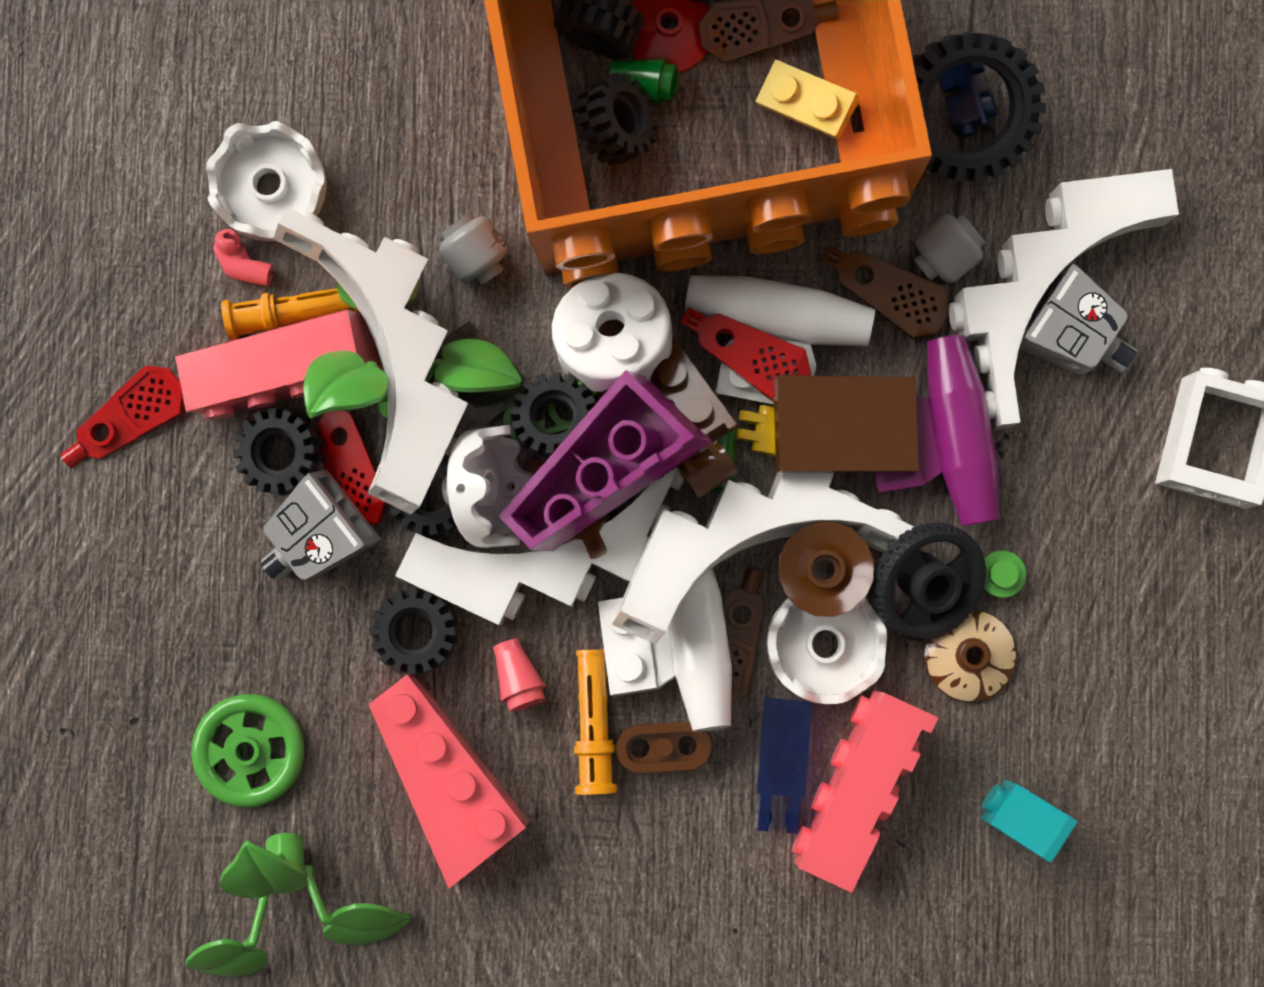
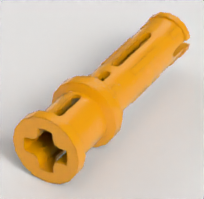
[221,288,360,342]
[574,649,617,795]

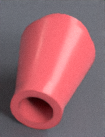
[493,638,546,712]

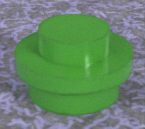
[983,551,1026,598]

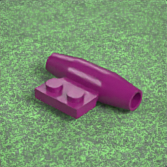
[874,335,999,526]

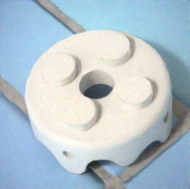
[206,121,327,242]
[552,273,672,392]
[442,425,534,548]
[766,598,887,704]

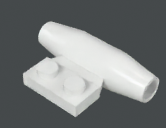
[685,275,875,405]
[598,568,732,732]

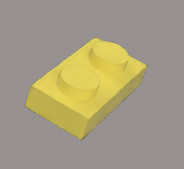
[755,59,860,141]

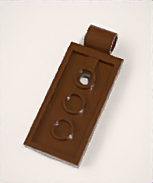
[596,320,738,500]

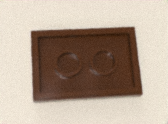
[773,375,919,473]

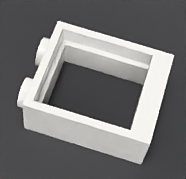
[1155,368,1264,509]

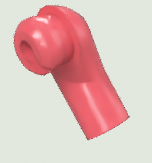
[213,229,274,287]

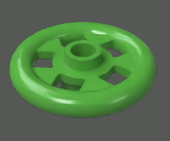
[191,694,304,808]

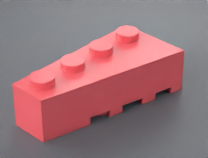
[175,310,384,420]
[369,674,529,889]
[792,690,939,893]

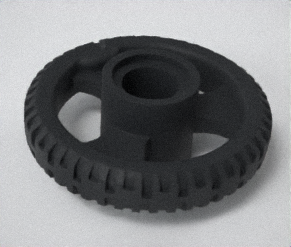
[871,522,986,641]

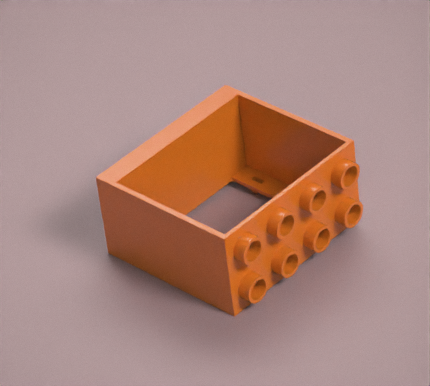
[484,0,932,289]

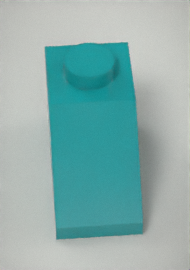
[980,779,1078,863]

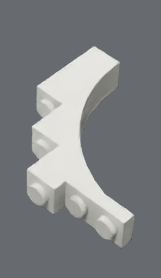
[949,169,1179,430]
[273,207,468,514]
[395,468,683,625]
[612,473,914,644]

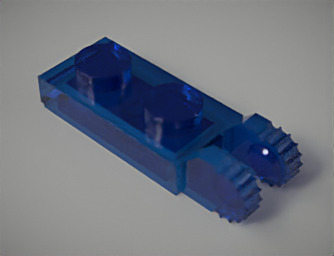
[756,697,812,834]

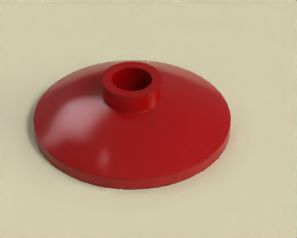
[631,0,714,73]

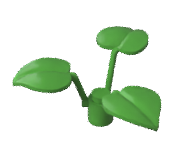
[303,283,521,418]
[185,833,411,977]

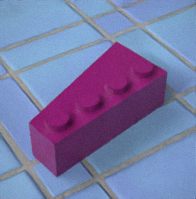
[498,370,712,551]

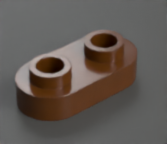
[617,721,712,773]

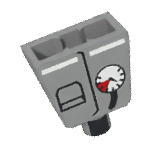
[1019,264,1137,375]
[261,470,381,581]

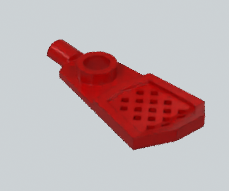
[680,307,812,403]
[60,365,183,468]
[317,410,388,526]

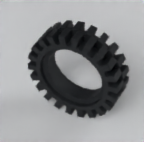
[913,32,1046,183]

